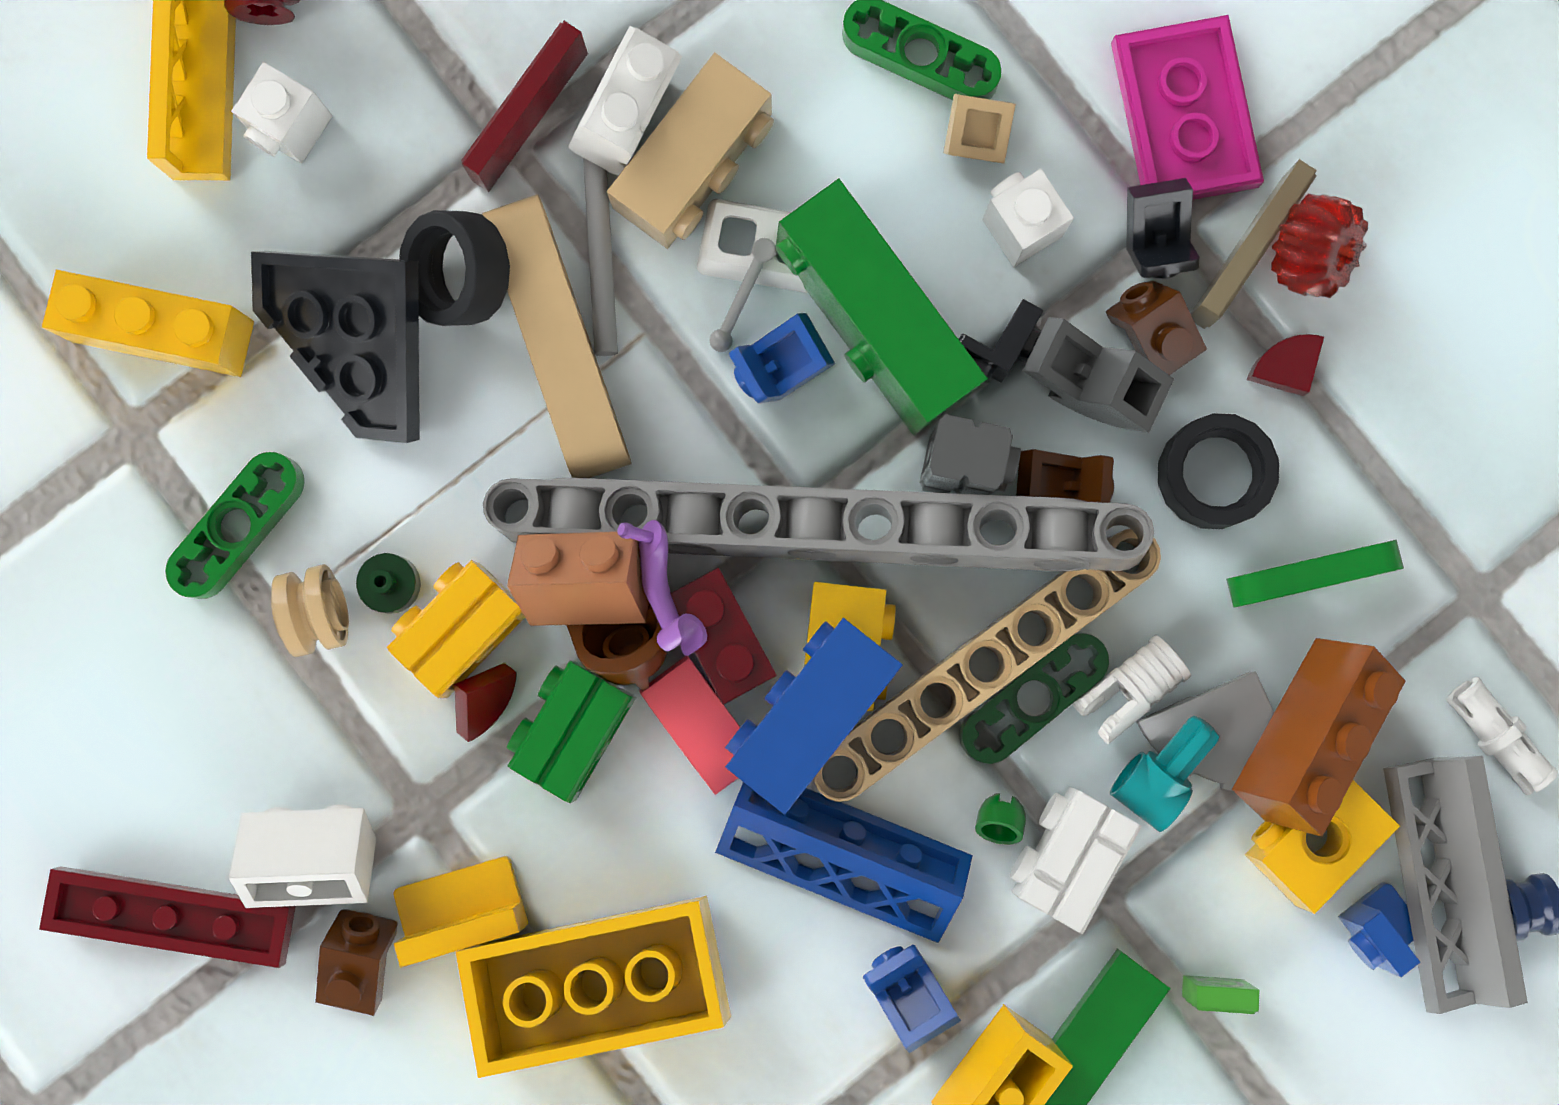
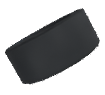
[399,210,510,326]
[1158,413,1279,529]

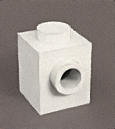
[231,62,332,164]
[982,169,1074,268]

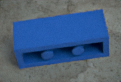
[725,618,903,815]

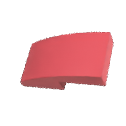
[639,656,741,795]

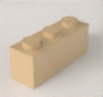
[607,52,774,249]

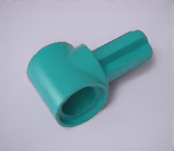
[1110,716,1220,832]

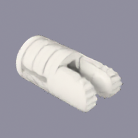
[1072,635,1191,744]

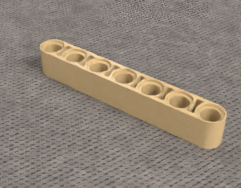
[813,529,1161,802]

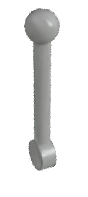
[709,238,776,352]

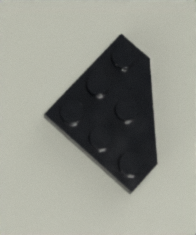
[251,251,420,443]

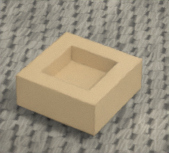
[943,94,1016,163]

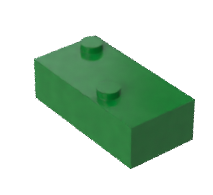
[775,178,988,436]

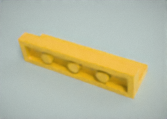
[147,0,236,181]

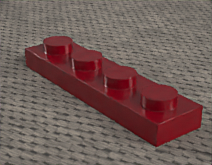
[39,866,296,968]

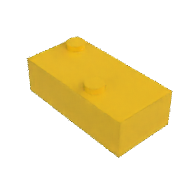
[456,896,731,1078]

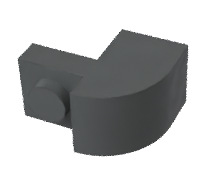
[1023,317,1174,433]

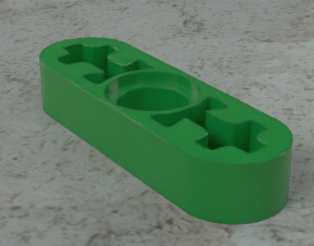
[842,0,1001,100]
[165,452,305,599]
[1226,539,1404,608]

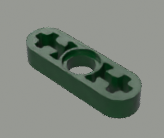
[959,633,1109,764]

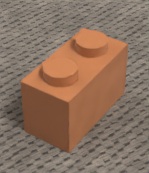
[507,531,649,626]

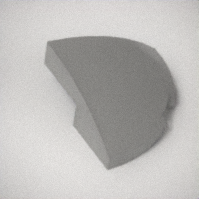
[1136,671,1274,791]

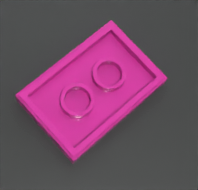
[1111,15,1264,200]

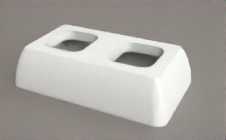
[697,199,808,293]

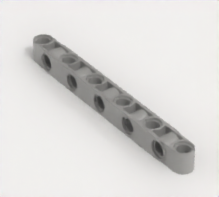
[483,478,1154,571]

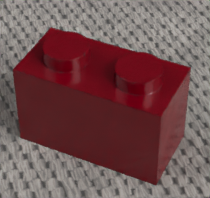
[671,567,777,705]

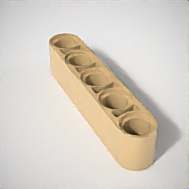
[482,194,632,478]

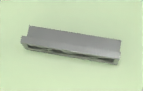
[1383,756,1528,1014]

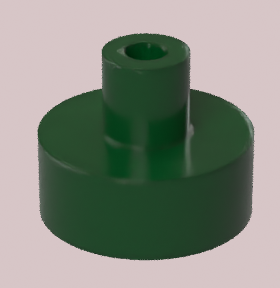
[356,553,421,614]

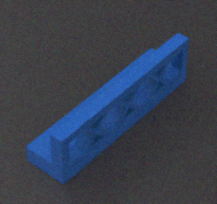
[715,782,973,943]

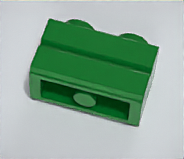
[507,661,637,803]

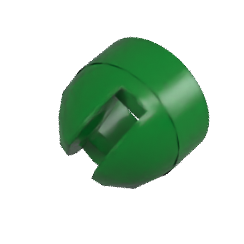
[975,793,1026,845]

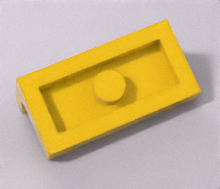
[393,856,529,968]

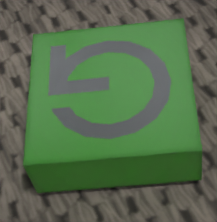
[1182,975,1260,1014]

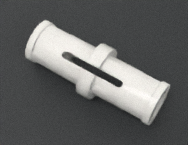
[1446,677,1558,795]

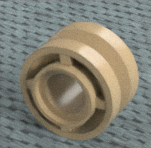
[271,564,349,657]

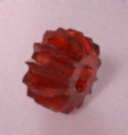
[1271,193,1368,298]

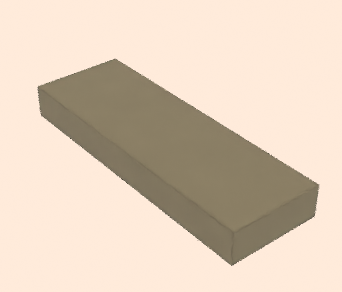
[1190,159,1317,329]

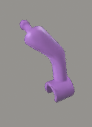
[617,520,707,656]

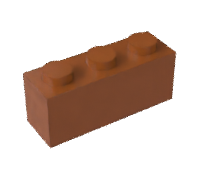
[1232,638,1406,837]

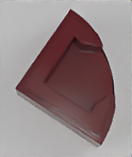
[1247,334,1324,396]
[454,662,517,742]

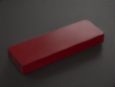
[461,20,588,192]

